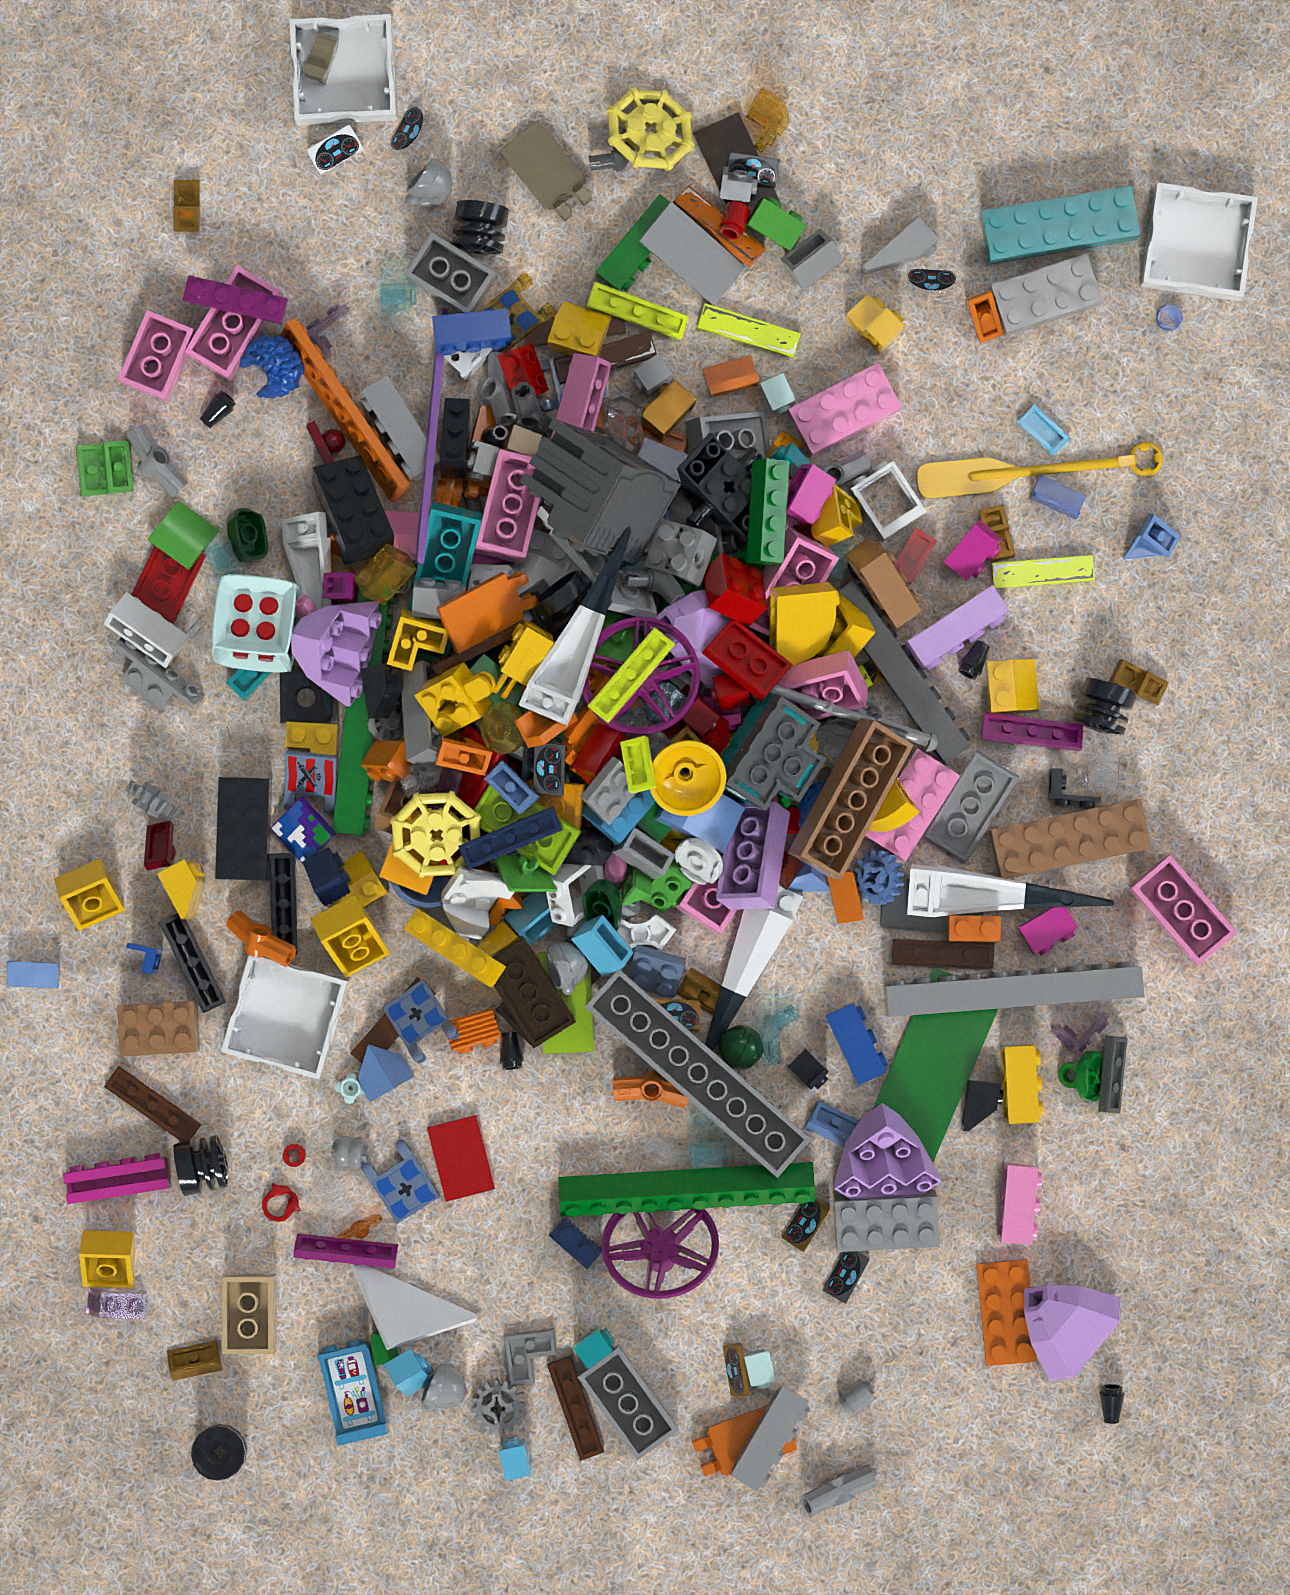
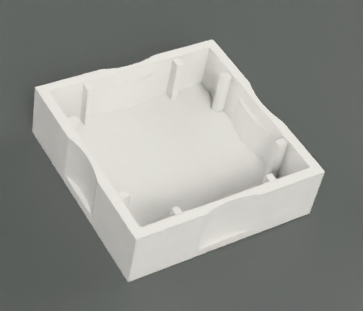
[289,14,397,126]
[1140,182,1258,301]
[221,955,349,1080]

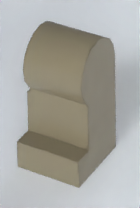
[302,32,339,85]

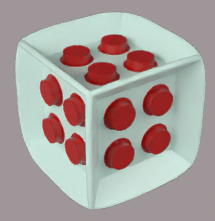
[211,574,301,672]

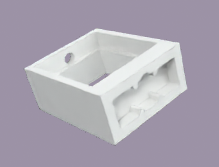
[850,461,927,542]
[546,864,605,927]

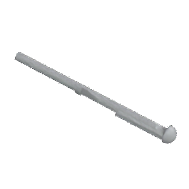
[770,685,938,752]

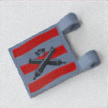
[284,751,337,814]

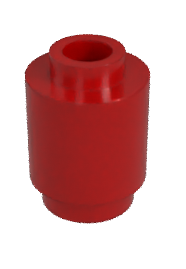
[720,201,751,240]

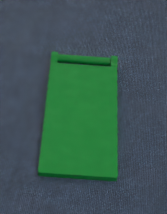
[873,967,999,1162]

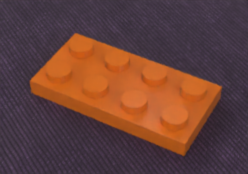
[976,1259,1037,1366]

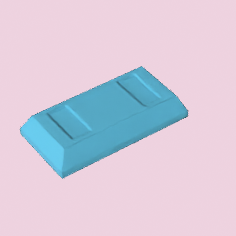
[1017,404,1071,456]

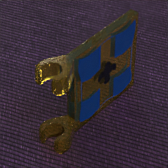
[479,273,557,352]

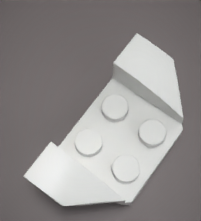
[441,866,515,940]

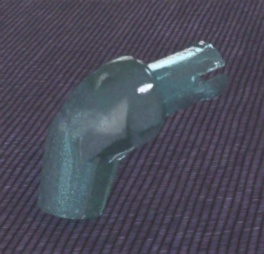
[761,1004,800,1065]

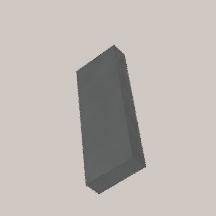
[1098,1035,1127,1113]

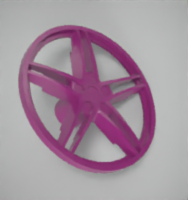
[583,617,700,735]
[601,1209,719,1299]

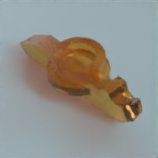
[336,1214,383,1239]

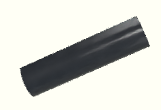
[269,853,298,954]
[158,913,226,1014]

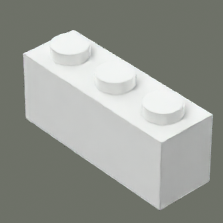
[104,592,189,668]

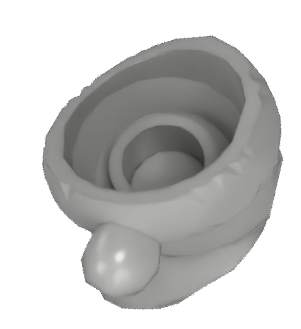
[406,158,452,208]
[547,942,589,995]
[421,1364,466,1411]

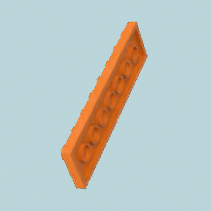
[280,318,410,503]

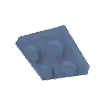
[628,945,686,998]

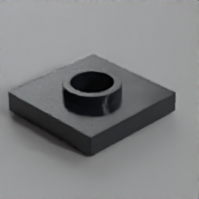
[280,672,332,723]

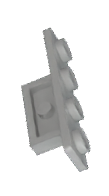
[114,637,205,711]

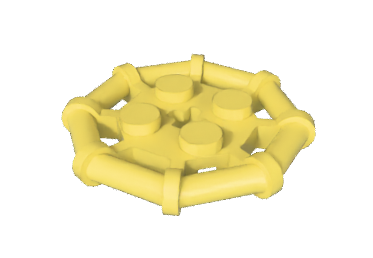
[606,87,695,171]
[390,791,481,878]

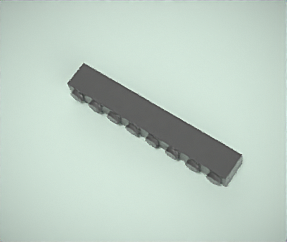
[838,580,971,764]

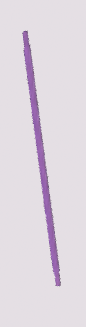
[416,308,447,565]

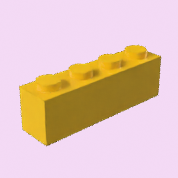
[403,908,506,988]

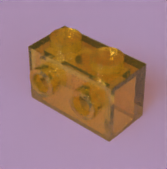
[354,543,416,605]

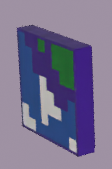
[270,796,337,864]

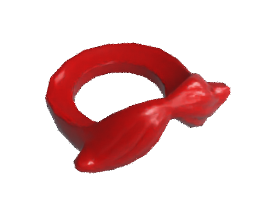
[262,1183,301,1222]

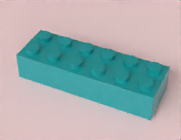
[980,185,1140,265]
[407,501,482,661]

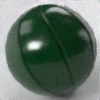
[719,1025,763,1070]

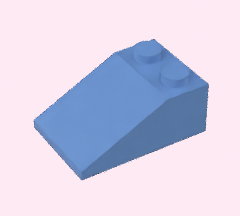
[655,771,745,854]

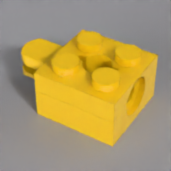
[493,619,554,699]
[414,662,496,737]

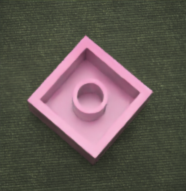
[675,878,736,935]

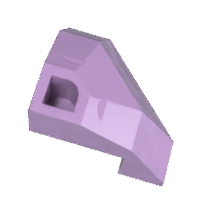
[650,589,731,688]
[291,601,382,707]
[834,1103,942,1200]
[1024,1285,1120,1381]

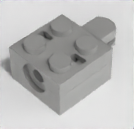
[643,519,717,587]

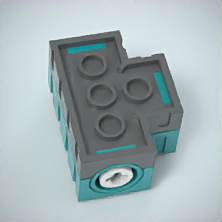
[720,693,826,811]

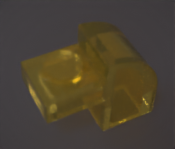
[745,88,789,152]

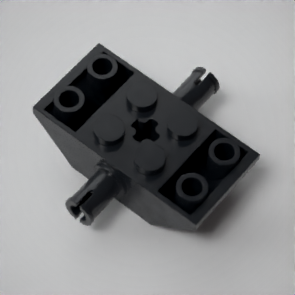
[677,433,762,542]

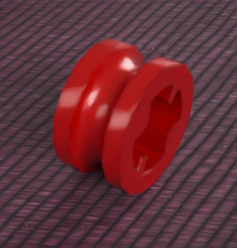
[283,1144,306,1167]

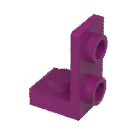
[322,572,360,603]

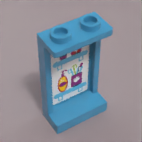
[317,1339,389,1446]

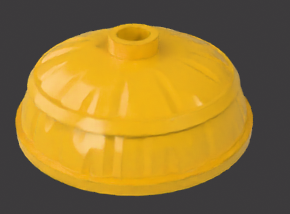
[650,740,726,816]

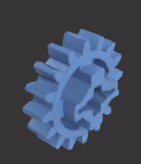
[854,850,905,905]

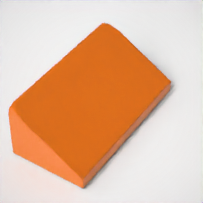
[827,869,864,924]

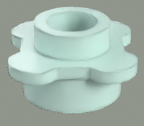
[335,1073,364,1104]

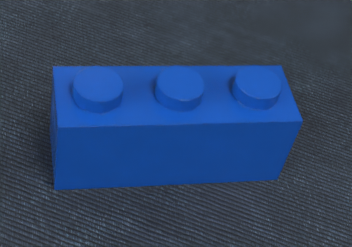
[432,309,511,355]
[825,1003,888,1085]

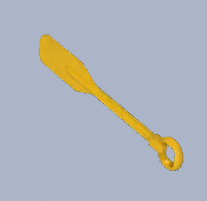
[917,442,1163,499]

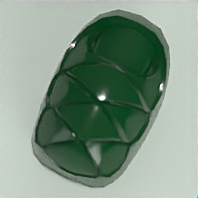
[226,508,268,562]
[582,879,622,931]

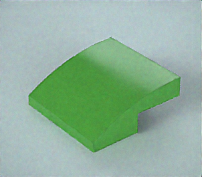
[76,441,134,497]
[147,501,220,570]

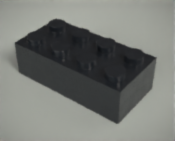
[312,455,394,565]
[215,777,272,881]

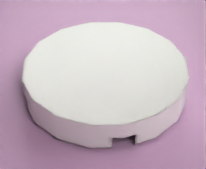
[675,837,723,885]

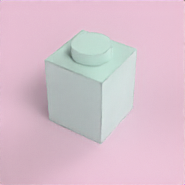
[760,373,796,415]
[744,1349,776,1389]

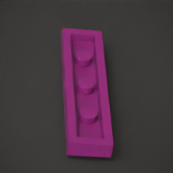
[182,275,288,324]
[981,712,1083,751]
[293,1233,398,1268]

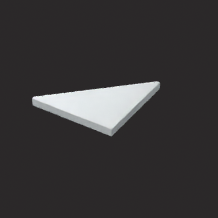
[350,1264,478,1350]

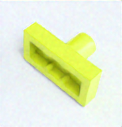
[620,736,656,794]

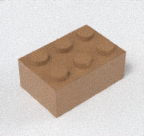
[844,538,922,628]
[117,1001,200,1057]

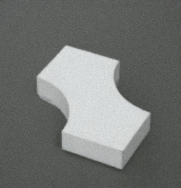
[617,914,676,950]

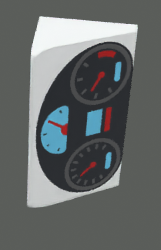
[306,125,363,175]

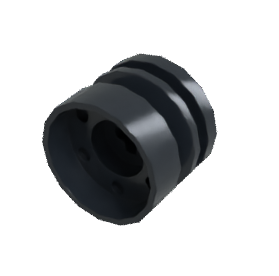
[451,200,509,255]
[535,570,588,635]
[1073,677,1137,735]
[173,1135,229,1196]
[191,1424,248,1481]

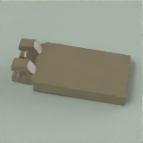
[499,120,592,222]

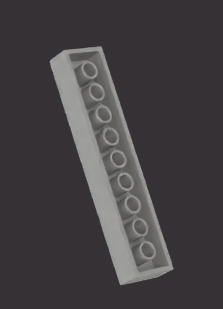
[883,961,1145,1017]
[585,970,811,1178]

